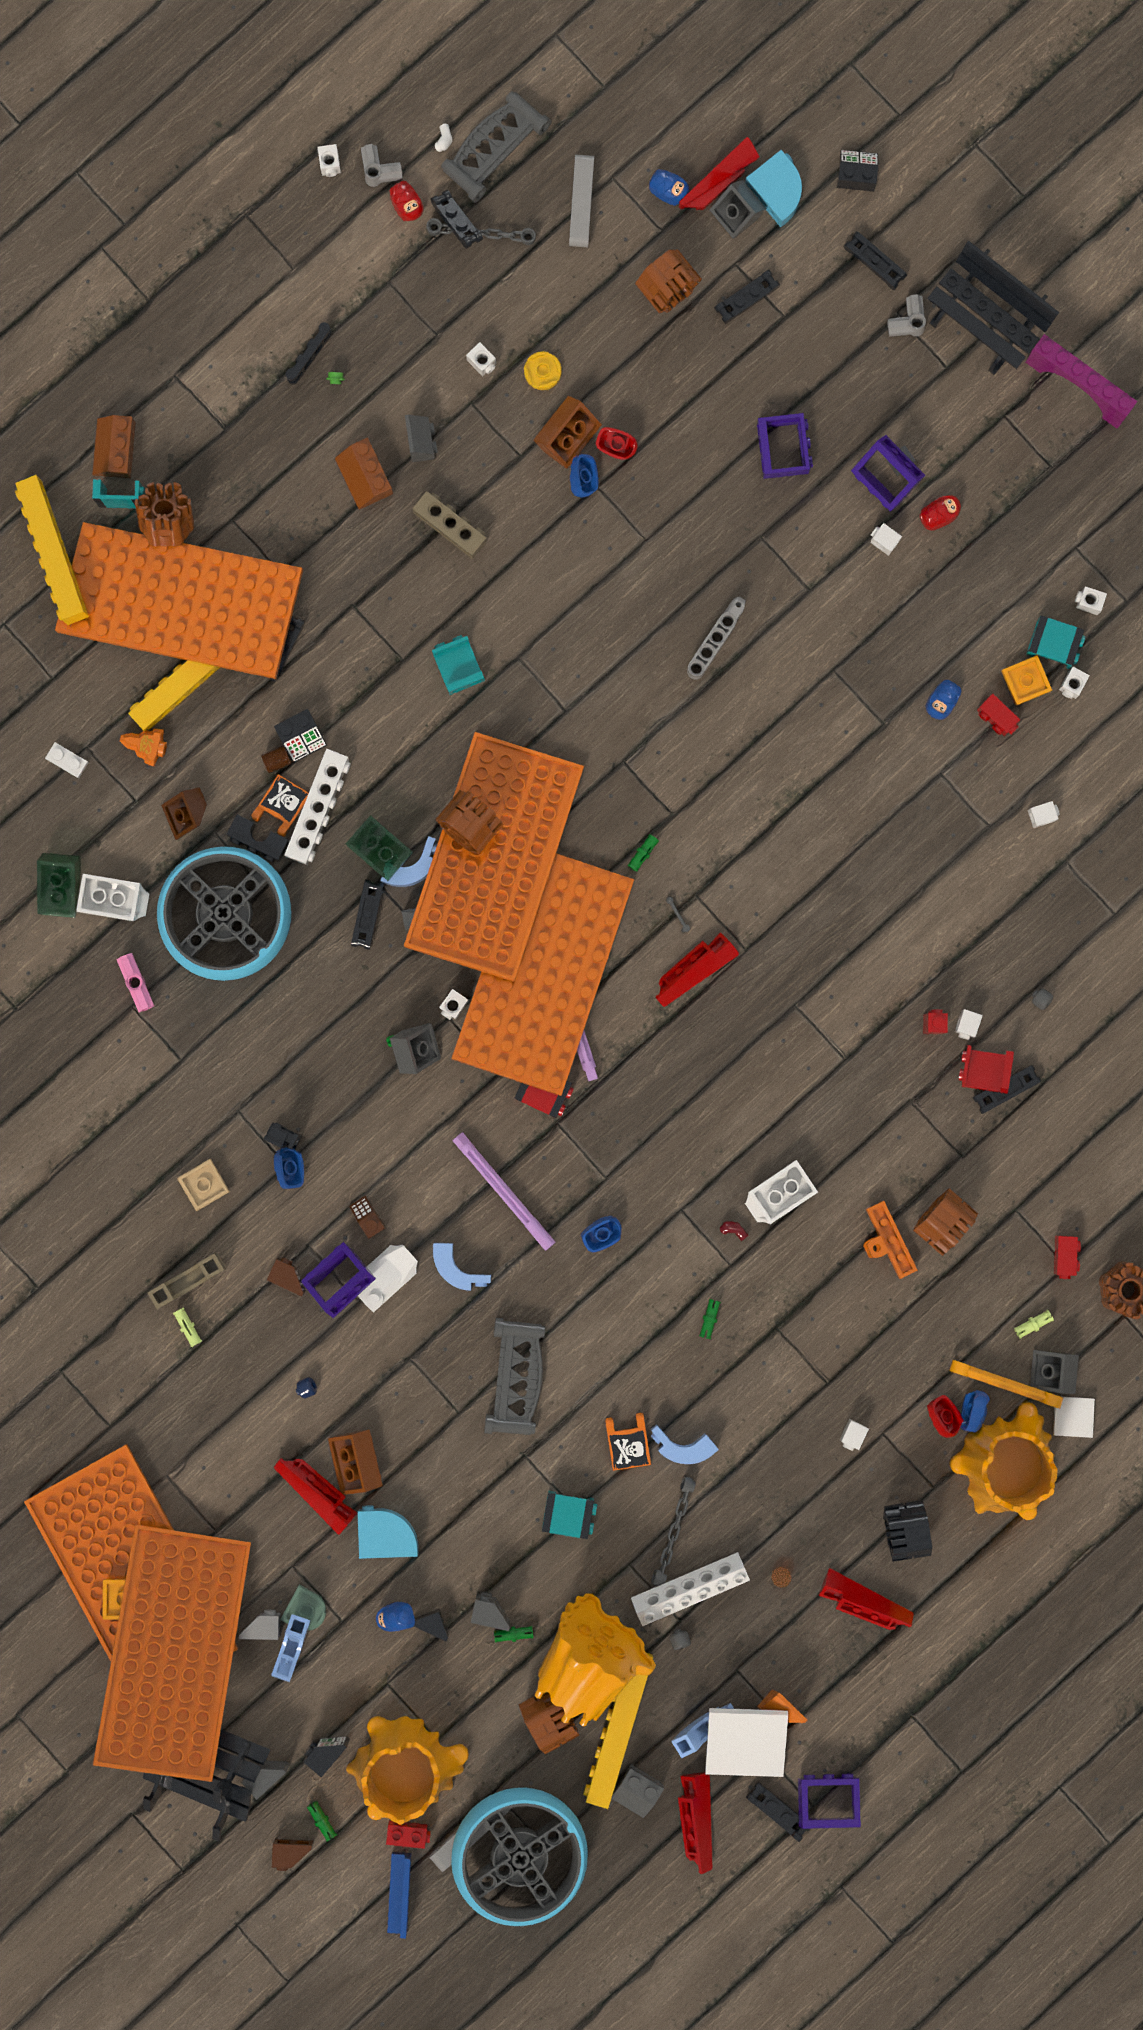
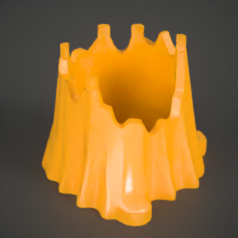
[949,1402,1057,1520]
[535,1593,656,1726]
[346,1716,469,1825]

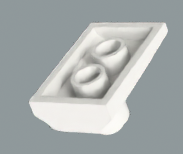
[76,874,149,921]
[745,1160,818,1224]
[358,1245,418,1313]

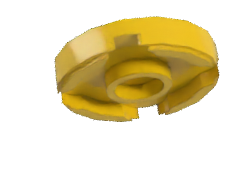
[524,351,562,390]

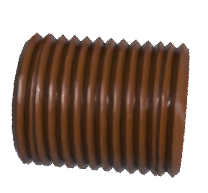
[261,745,292,773]

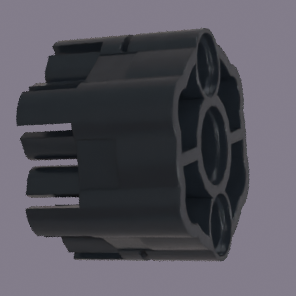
[883,1500,932,1562]

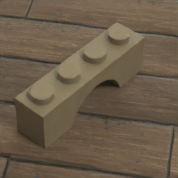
[148,1253,227,1309]

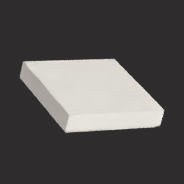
[1053,1396,1095,1438]

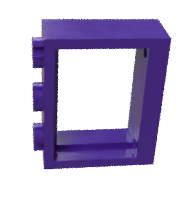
[757,413,813,479]
[851,435,926,512]
[301,1242,376,1318]
[798,1774,861,1829]

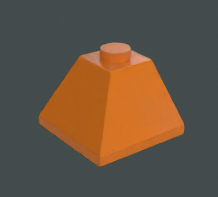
[757,1689,807,1723]

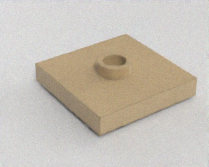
[177,1159,230,1211]

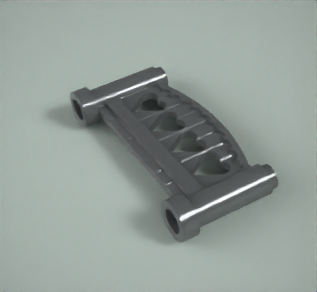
[441,91,552,203]
[484,1318,545,1435]

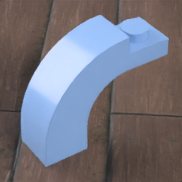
[381,836,437,887]
[433,1243,491,1291]
[651,1424,719,1464]
[271,1614,310,1682]
[671,1703,734,1758]

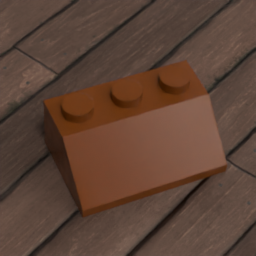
[533,396,602,469]
[92,415,136,479]
[335,437,393,510]
[328,1429,383,1495]

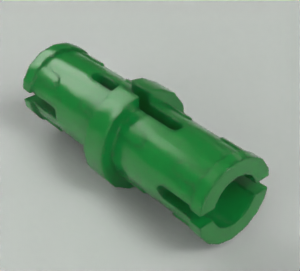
[627,834,659,872]
[699,1299,721,1339]
[494,1626,534,1643]
[306,1801,337,1842]

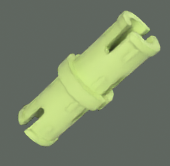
[173,1307,202,1347]
[1014,1310,1054,1339]

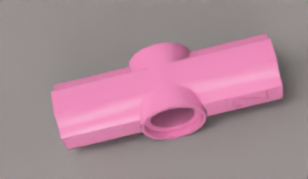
[116,953,154,1013]

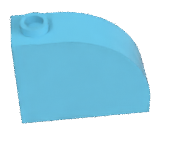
[745,150,802,227]
[358,1505,419,1559]

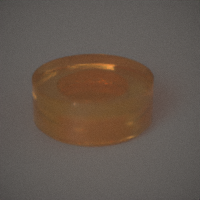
[771,1567,791,1587]

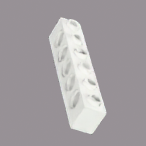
[285,749,351,866]
[631,1552,750,1626]

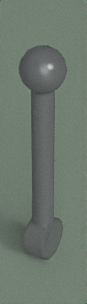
[666,897,690,932]

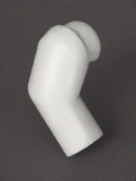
[435,124,453,152]

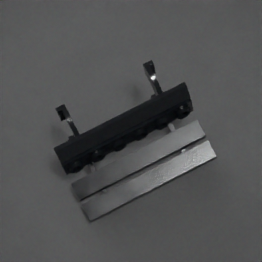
[927,241,1059,375]
[143,1729,270,1842]

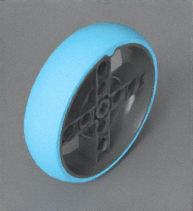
[157,847,291,981]
[451,1788,588,1926]

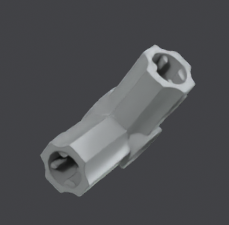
[361,144,402,187]
[887,294,926,337]

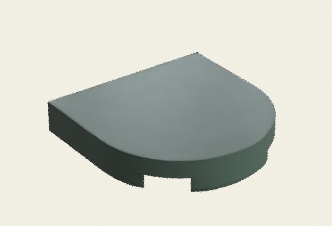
[280,1584,326,1631]

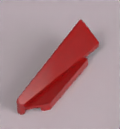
[679,137,760,210]
[655,932,739,1007]
[274,1458,358,1535]
[819,1568,914,1630]
[678,1772,713,1874]

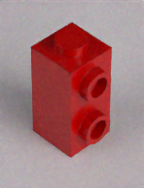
[977,693,1020,736]
[923,1009,948,1034]
[1054,1236,1081,1279]
[386,1820,431,1849]

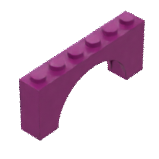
[1025,334,1138,429]

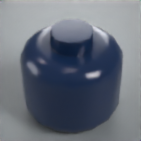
[296,1377,317,1399]

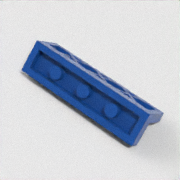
[387,1852,411,1939]

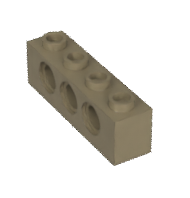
[413,491,487,559]

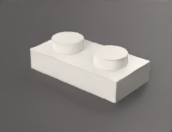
[45,742,89,778]

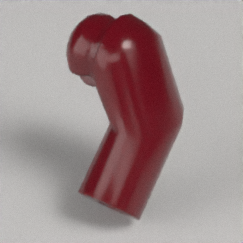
[720,1221,749,1241]

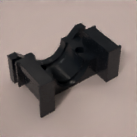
[264,1122,302,1149]

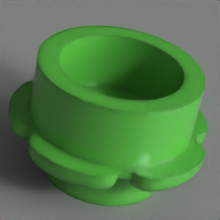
[326,372,345,384]

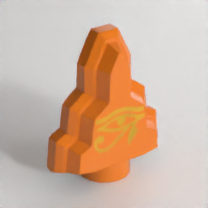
[120,728,167,767]

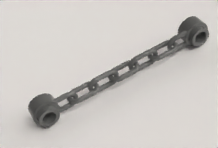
[427,218,536,245]
[651,1476,696,1586]

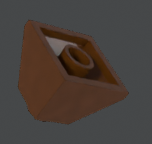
[161,787,207,840]

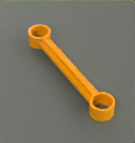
[949,1360,1064,1409]

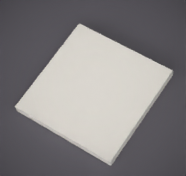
[705,1708,788,1777]

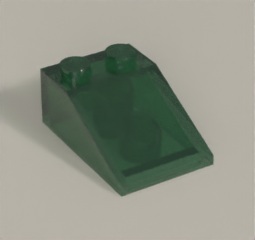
[346,815,413,881]
[37,853,81,918]

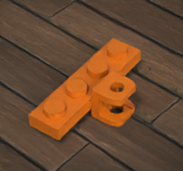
[863,1201,918,1279]

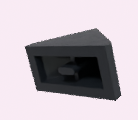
[414,1609,449,1641]

